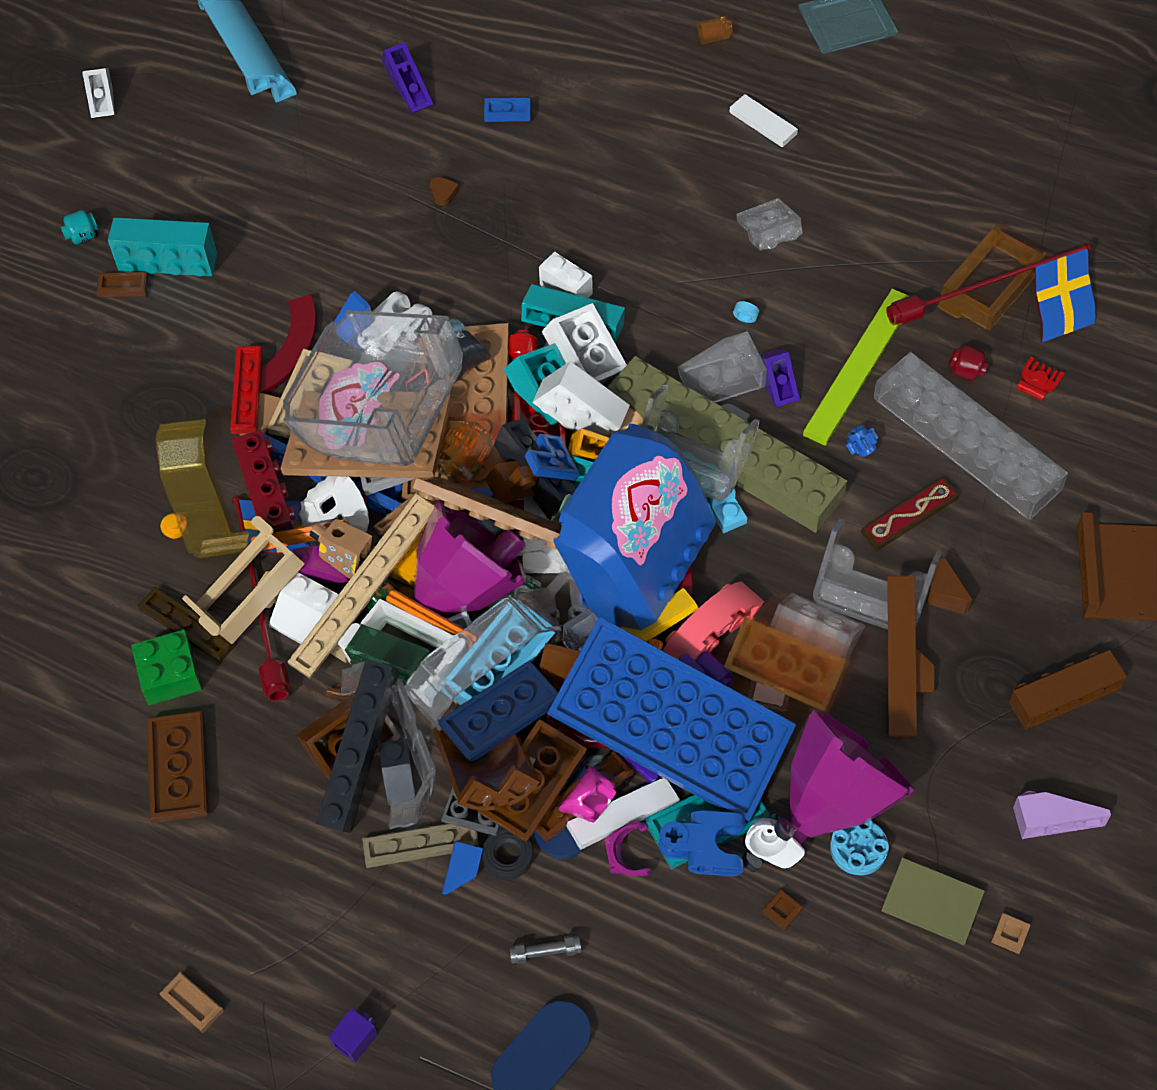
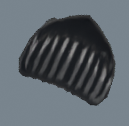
[437,330,491,384]

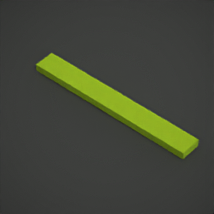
[803,289,909,446]

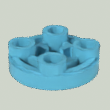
[830,821,889,875]

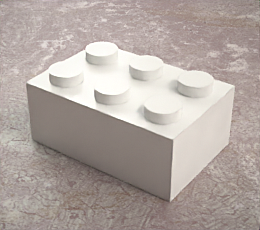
[532,361,630,437]

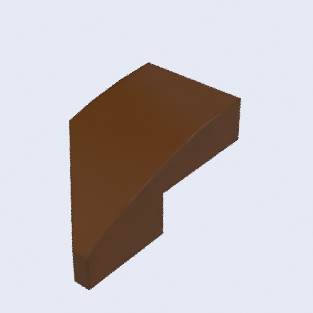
[916,648,934,693]

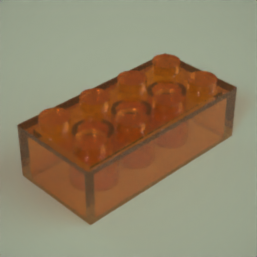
[724,616,851,712]

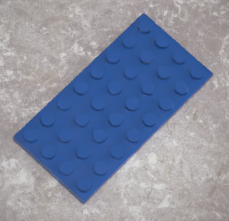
[547,617,796,823]

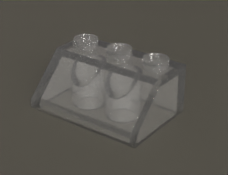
[767,593,866,667]

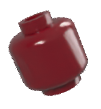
[948,345,988,381]

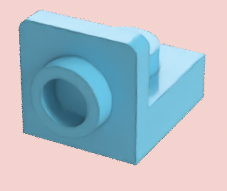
[710,487,747,533]

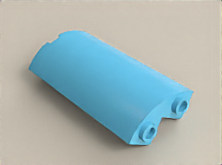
[197,0,297,103]

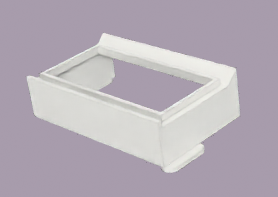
[338,599,469,707]

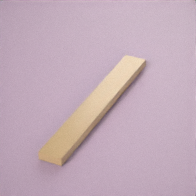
[288,493,435,679]

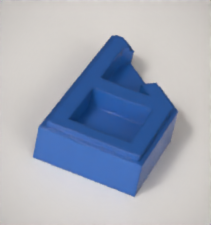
[441,841,483,895]

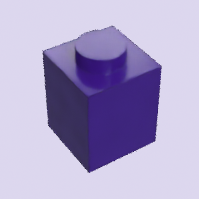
[328,1008,378,1063]

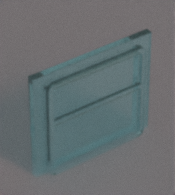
[798,0,898,54]

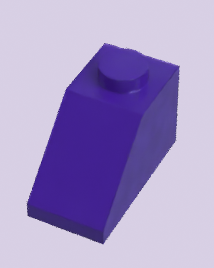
[756,348,800,407]

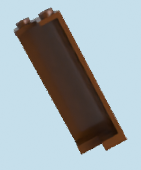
[433,709,540,811]

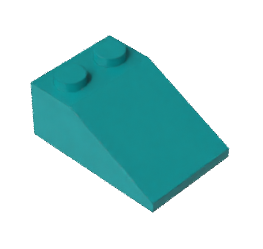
[504,343,566,425]

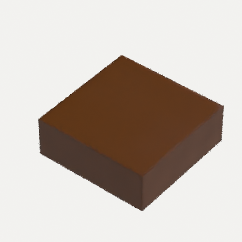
[762,889,804,931]

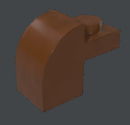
[485,460,539,503]

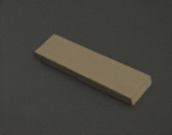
[362,823,479,868]

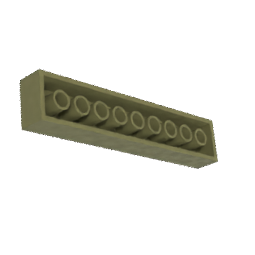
[607,356,847,533]

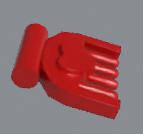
[1017,356,1065,401]

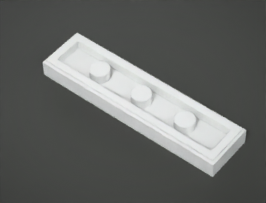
[567,778,680,850]

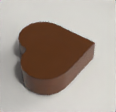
[429,177,459,206]

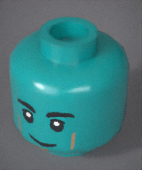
[61,210,98,245]

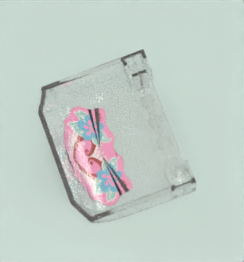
[283,310,463,466]

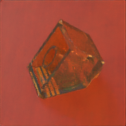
[436,421,496,482]

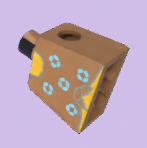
[309,519,372,579]

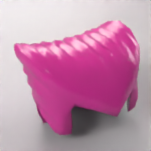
[559,766,616,823]

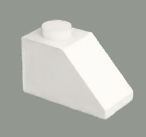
[83,68,115,118]

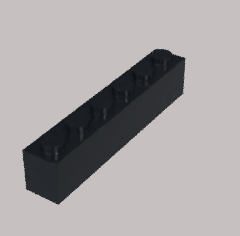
[316,659,400,833]

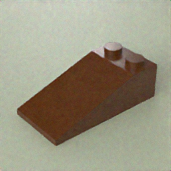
[478,719,587,843]

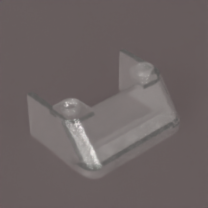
[642,384,760,500]
[813,518,942,630]

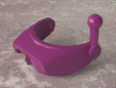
[604,821,651,877]

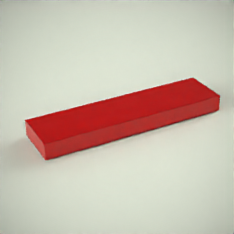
[230,346,263,434]

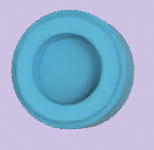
[733,301,759,323]

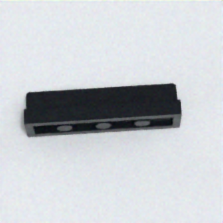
[494,419,576,520]

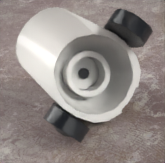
[742,813,805,872]

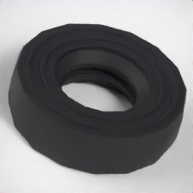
[482,829,534,880]

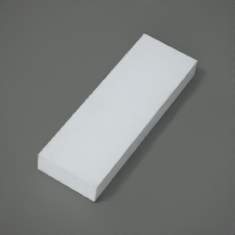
[730,95,798,147]

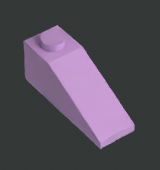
[1013,791,1111,839]

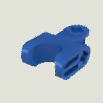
[658,811,746,877]

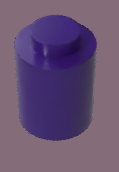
[695,651,733,687]

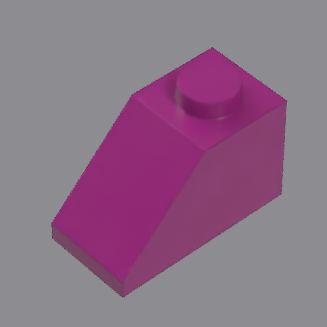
[293,546,350,585]

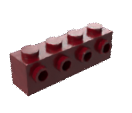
[231,429,296,533]

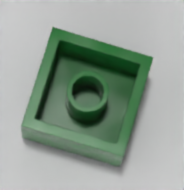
[131,630,202,705]

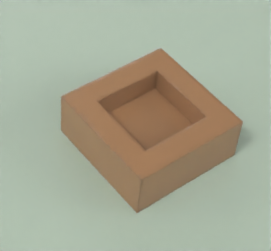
[991,913,1030,954]

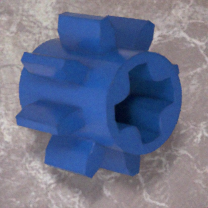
[845,425,879,457]

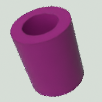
[485,530,526,569]

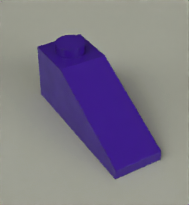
[381,42,433,114]

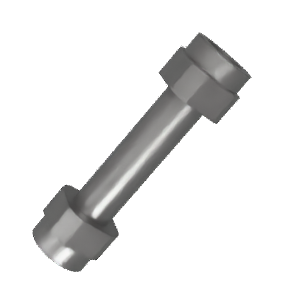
[509,935,581,964]

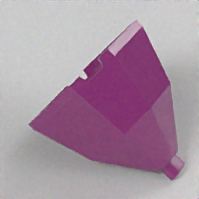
[414,500,526,616]
[789,710,916,845]

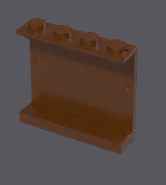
[1077,512,1157,621]

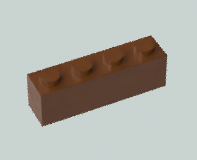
[1009,650,1127,730]

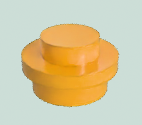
[160,513,187,539]

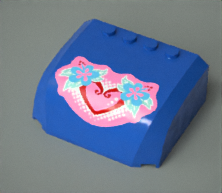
[553,423,716,630]

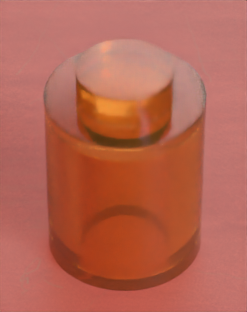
[697,16,733,44]

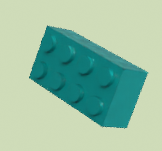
[108,218,217,276]

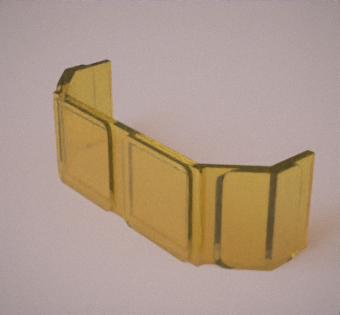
[155,419,249,558]

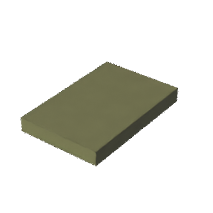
[882,858,985,945]

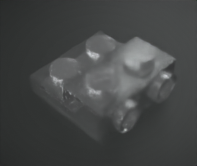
[736,198,802,250]

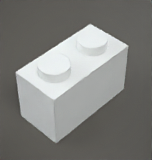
[539,252,593,298]

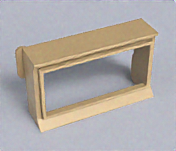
[182,516,304,644]

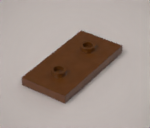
[147,711,208,823]

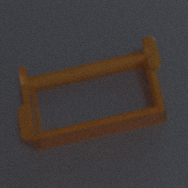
[938,224,1046,331]

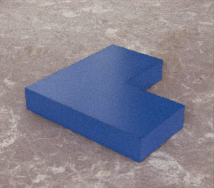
[525,434,580,481]

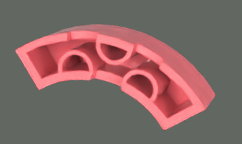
[662,581,764,661]

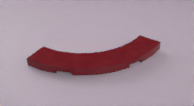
[260,294,316,394]

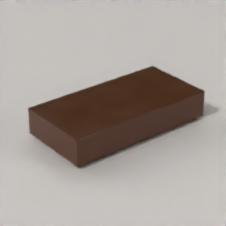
[96,272,149,297]

